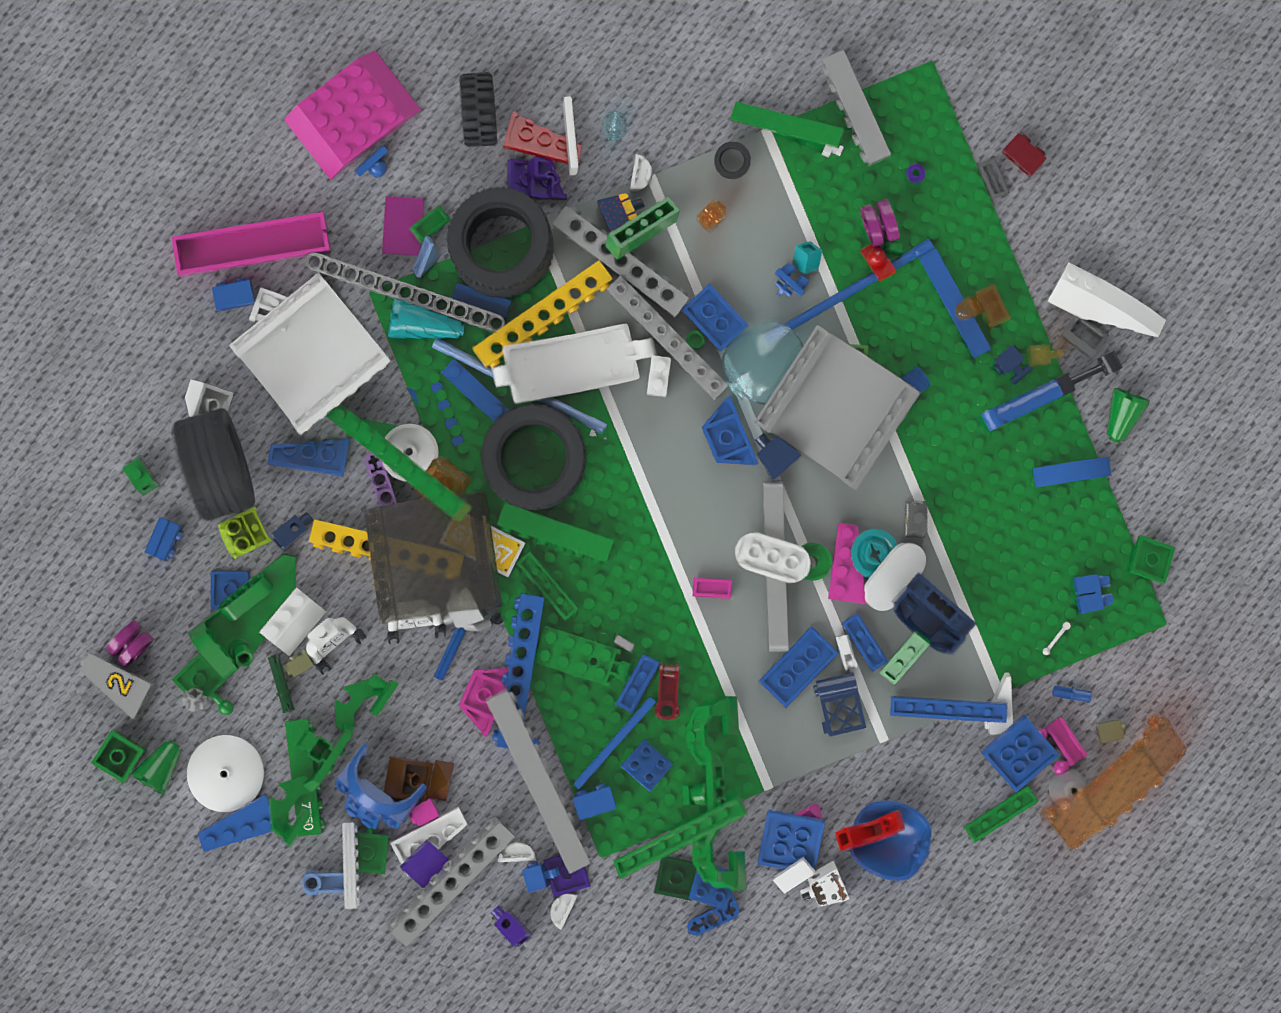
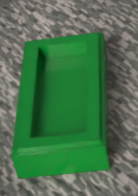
[409,205,451,244]

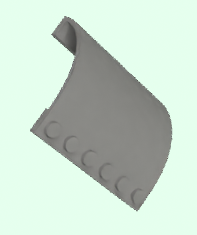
[755,325,920,490]

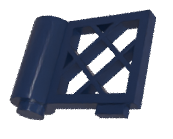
[813,672,866,737]

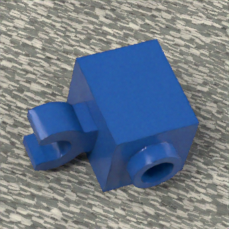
[522,861,560,893]

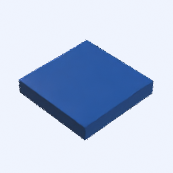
[211,571,250,609]

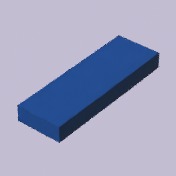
[452,283,512,319]
[841,613,888,672]
[616,654,660,713]

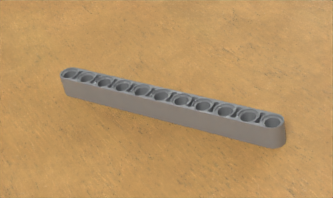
[305,252,506,333]

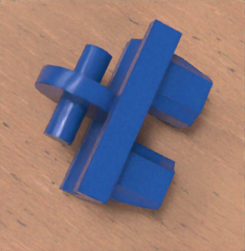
[775,263,809,297]

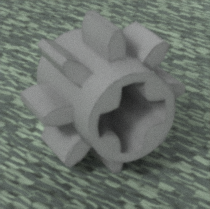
[182,688,207,712]

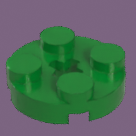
[801,542,832,581]

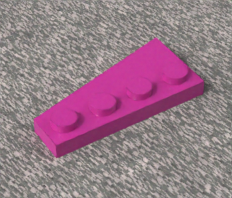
[828,523,866,604]

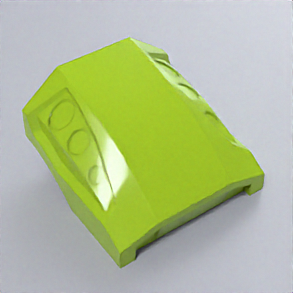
[218,507,272,559]

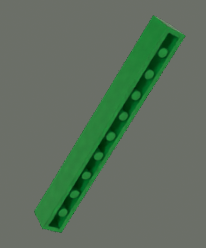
[326,404,472,523]

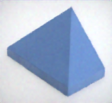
[412,236,440,278]

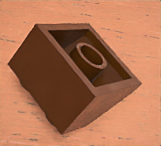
[384,756,433,801]

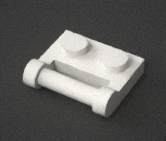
[249,288,290,332]

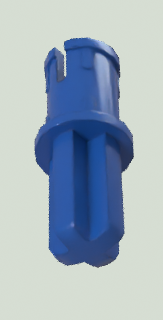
[1052,685,1092,703]

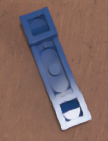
[1033,457,1112,488]

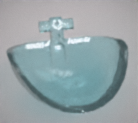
[722,322,804,405]

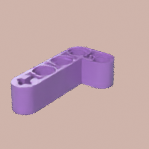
[365,453,420,524]

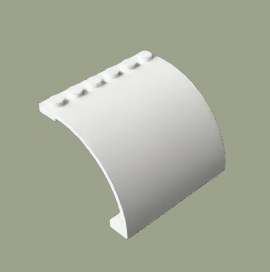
[229,273,390,435]

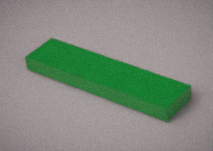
[516,550,580,621]
[963,785,1039,843]

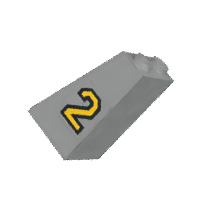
[80,652,157,719]

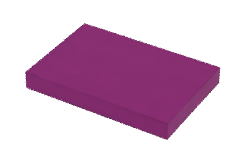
[382,196,424,256]

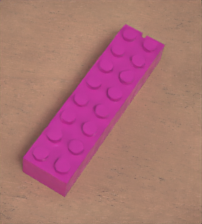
[171,212,332,277]

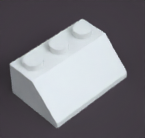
[260,588,326,656]

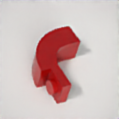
[835,811,905,851]

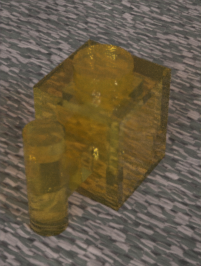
[1028,344,1064,367]

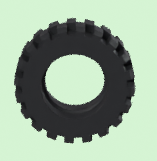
[459,72,497,147]

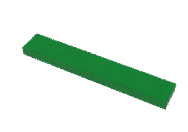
[730,102,845,149]

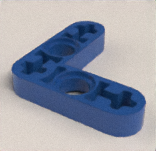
[687,891,739,936]

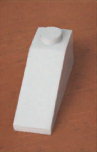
[984,673,1013,735]

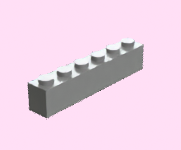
[820,50,891,166]

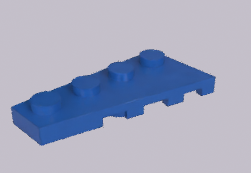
[267,438,350,477]

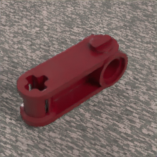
[654,663,680,720]

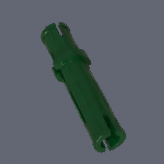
[267,655,295,713]

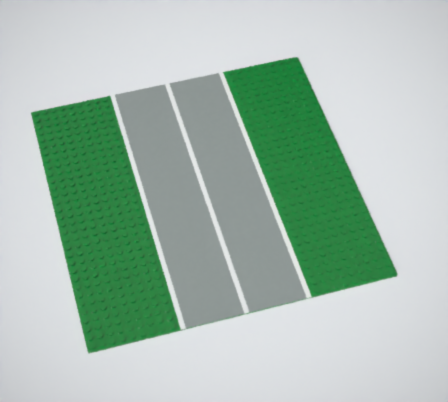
[369,61,1167,858]

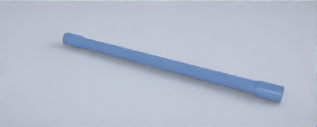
[432,339,607,434]

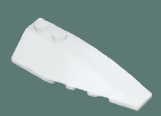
[1048,262,1166,337]

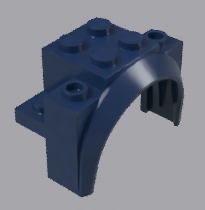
[891,572,977,655]

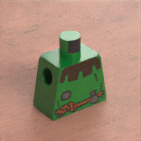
[122,455,160,496]

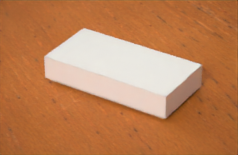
[773,857,815,894]

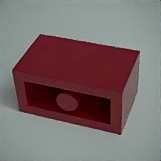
[1001,133,1047,178]

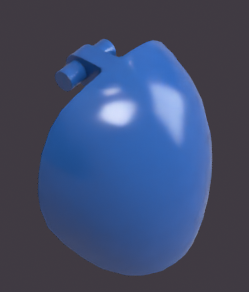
[849,801,932,881]

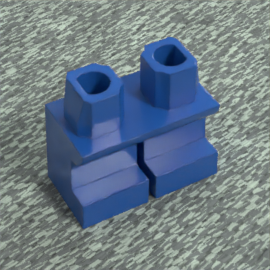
[1073,575,1114,614]

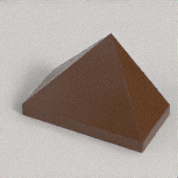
[428,760,454,801]

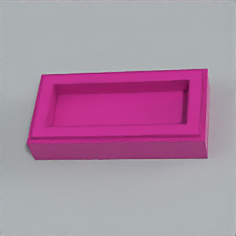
[692,577,732,599]

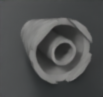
[1049,769,1087,807]

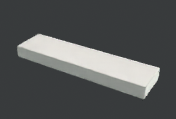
[563,97,578,175]

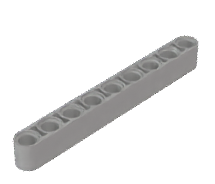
[763,480,788,652]

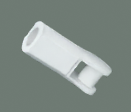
[836,634,857,671]

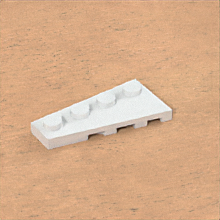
[390,806,468,876]

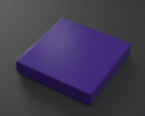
[400,839,450,888]
[543,855,591,897]

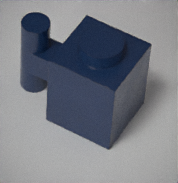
[993,345,1032,385]

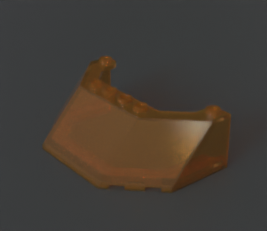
[1038,713,1187,850]

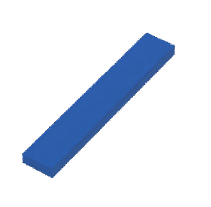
[919,248,991,358]
[890,696,1008,723]
[574,697,656,789]

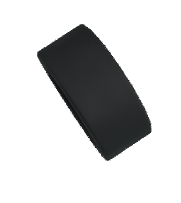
[714,141,751,179]

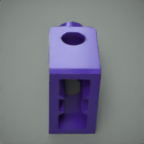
[491,905,533,947]

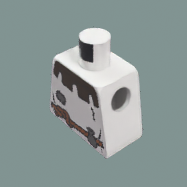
[800,861,849,906]

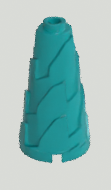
[388,299,464,339]

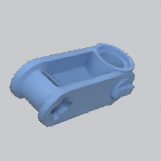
[302,870,360,895]

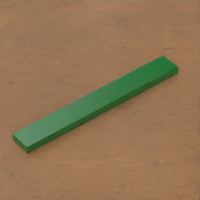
[613,797,748,879]

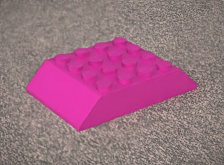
[284,50,421,180]

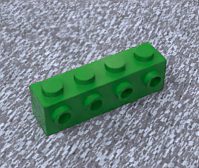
[606,197,680,260]

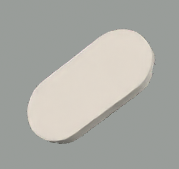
[735,533,811,583]
[864,542,926,611]

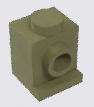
[284,649,315,677]

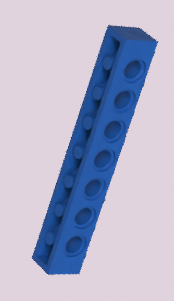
[492,593,544,748]

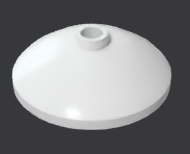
[382,424,438,481]

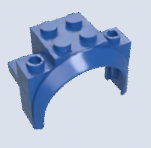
[335,743,427,830]

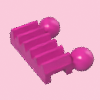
[1038,717,1088,775]

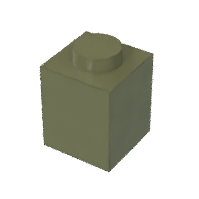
[1095,719,1126,743]

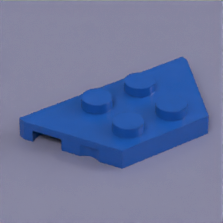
[701,396,759,465]

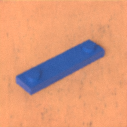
[441,359,510,422]

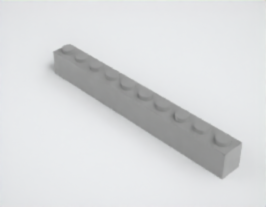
[485,689,591,873]

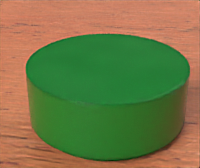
[884,242,904,255]
[686,330,705,350]

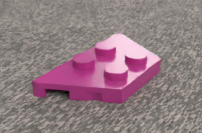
[459,668,516,737]

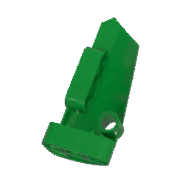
[188,554,296,680]

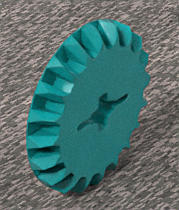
[850,529,897,578]

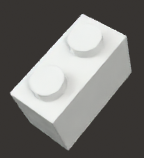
[647,355,671,397]

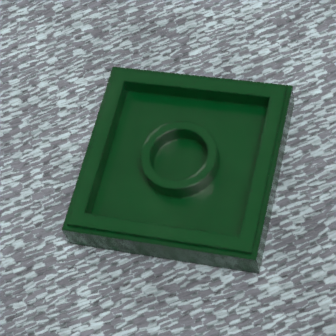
[654,856,697,901]

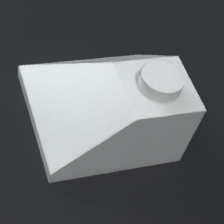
[185,380,233,417]

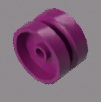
[860,199,900,247]
[105,620,154,668]

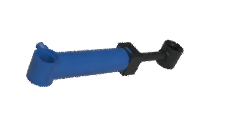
[981,351,1123,431]

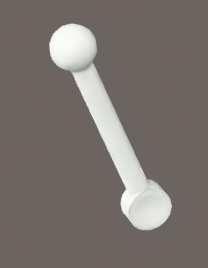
[1043,622,1071,655]

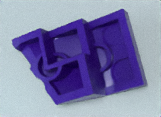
[507,157,567,200]

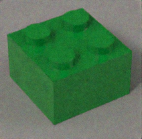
[91,729,148,783]

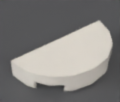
[630,154,652,192]
[498,842,536,862]
[550,893,578,930]

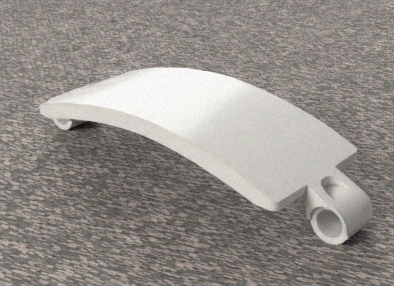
[492,324,657,403]

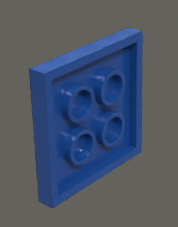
[980,714,1060,792]
[757,810,825,870]

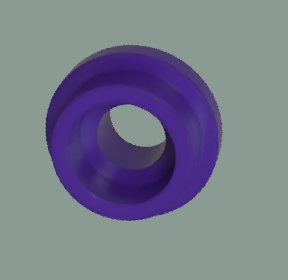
[906,164,926,183]

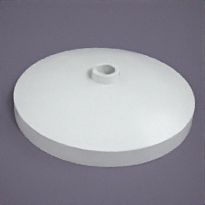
[187,735,264,812]

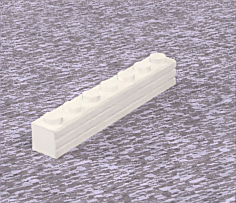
[342,823,360,909]

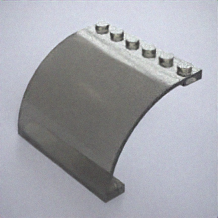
[364,492,502,624]

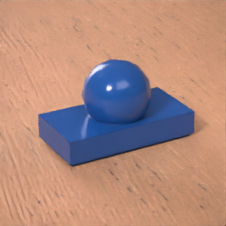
[355,146,388,178]

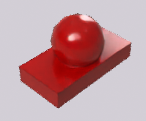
[860,244,896,282]

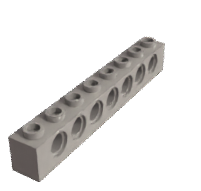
[552,206,689,318]
[607,276,728,400]
[387,816,515,947]

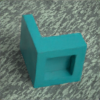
[792,241,823,274]

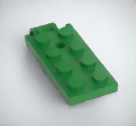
[534,626,632,687]

